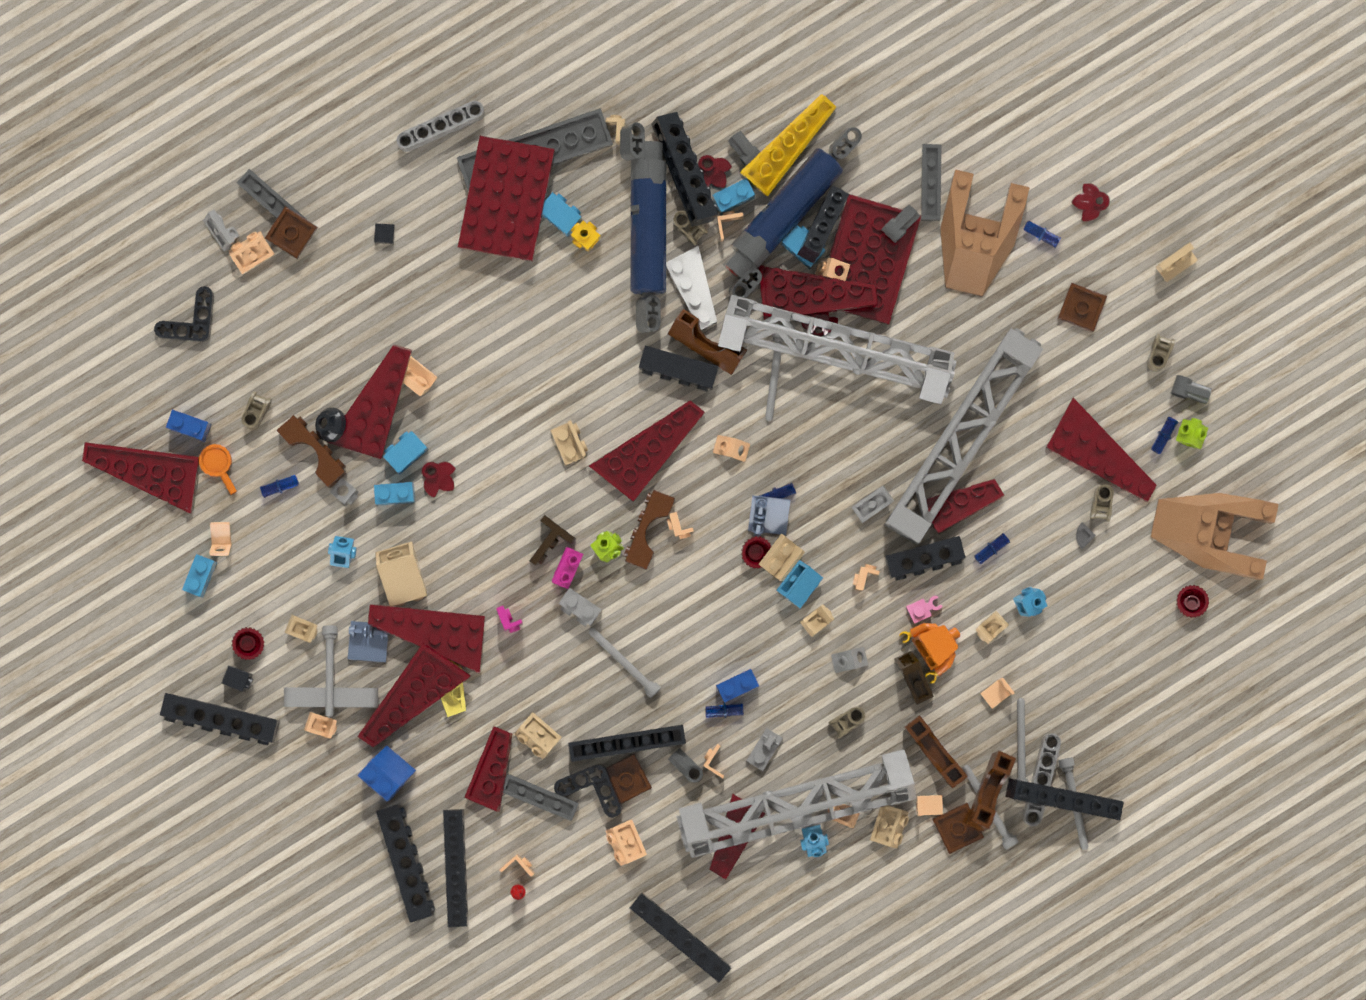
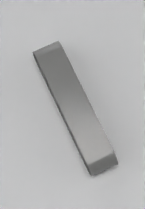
[397,101,485,152]
[284,687,378,707]
[1023,734,1061,826]

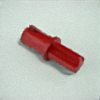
[510,884,526,900]

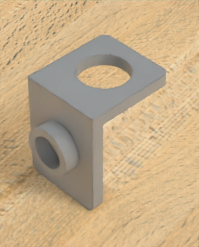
[330,478,359,506]
[831,647,868,673]

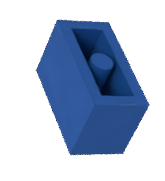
[166,409,212,442]
[716,669,759,703]

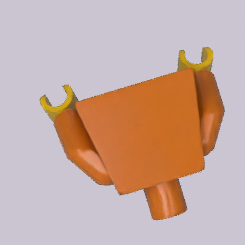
[899,623,960,684]

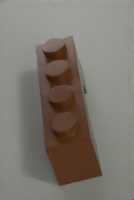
[668,309,748,375]
[277,415,347,488]
[623,490,675,570]
[904,715,968,789]
[965,751,1016,832]

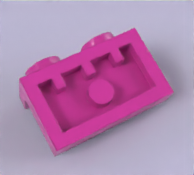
[552,547,583,589]
[496,606,523,633]

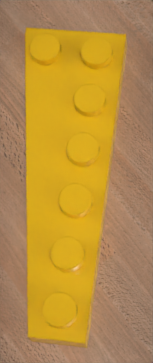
[740,94,836,197]

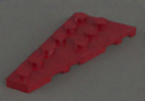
[327,344,412,459]
[1046,397,1157,502]
[368,604,485,674]

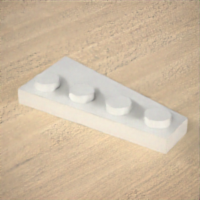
[666,246,717,330]

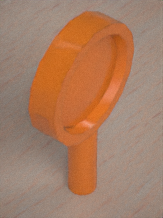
[199,444,237,495]

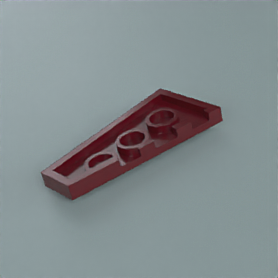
[926,479,1005,534]
[709,793,766,880]

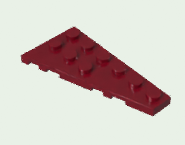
[759,265,878,320]
[589,400,705,502]
[82,442,199,514]
[357,643,471,747]

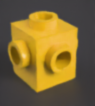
[571,220,601,252]

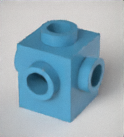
[328,536,357,568]
[1013,587,1048,617]
[800,824,829,857]

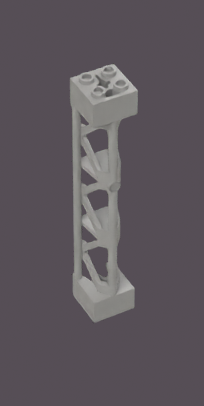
[718,295,957,404]
[884,328,1043,545]
[677,749,916,858]

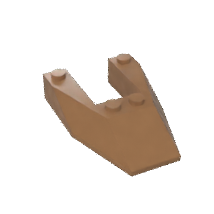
[940,169,1030,297]
[1150,493,1279,580]

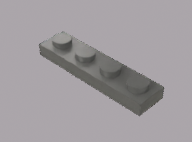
[921,144,942,221]
[237,169,307,220]
[503,774,579,821]

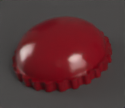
[741,536,772,569]
[1176,585,1209,618]
[231,627,265,660]

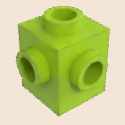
[1176,418,1208,449]
[590,531,624,563]

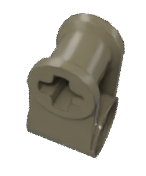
[673,211,708,246]
[1147,333,1175,372]
[241,392,272,430]
[1090,484,1114,522]
[828,707,865,739]

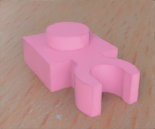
[906,596,942,624]

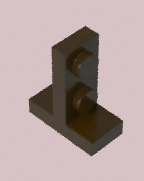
[529,515,576,566]
[894,651,934,705]

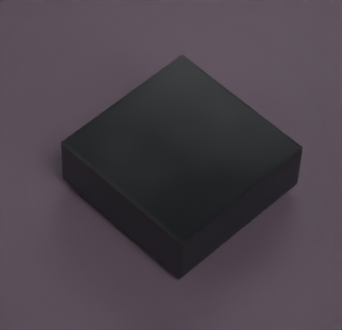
[374,223,395,244]

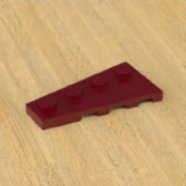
[464,726,513,812]

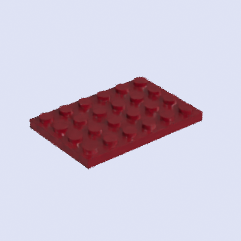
[458,136,555,262]
[827,194,922,325]

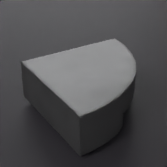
[1076,522,1096,549]

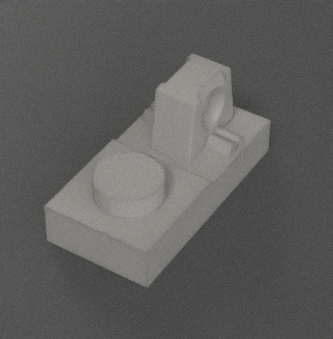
[203,210,240,251]
[852,485,894,523]
[746,728,783,771]

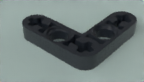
[154,286,214,342]
[554,764,622,818]

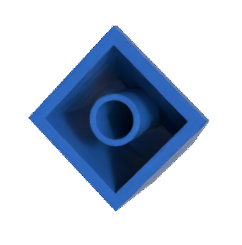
[357,746,416,801]

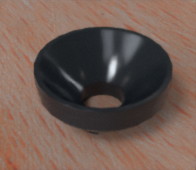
[315,407,346,442]

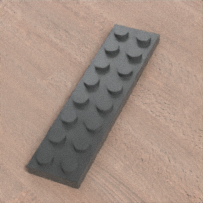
[457,108,613,192]

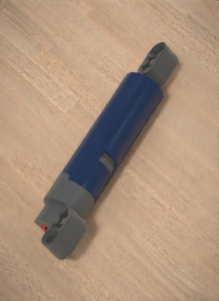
[620,122,666,333]
[723,127,862,298]

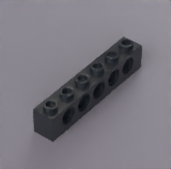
[651,112,718,227]
[159,693,280,746]
[568,724,686,762]
[1005,778,1124,820]
[376,804,435,923]
[443,809,469,927]
[629,892,732,983]

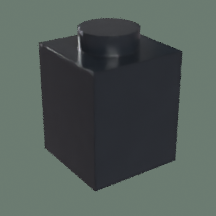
[221,665,253,692]

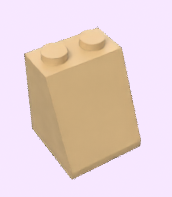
[375,541,427,607]

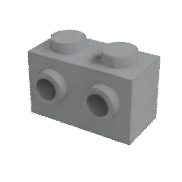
[559,588,602,627]

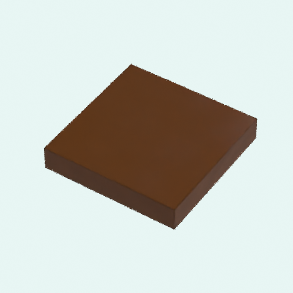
[265,206,318,259]
[1057,283,1107,332]
[600,754,652,804]
[932,802,984,854]

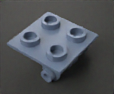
[748,495,791,537]
[348,621,388,662]

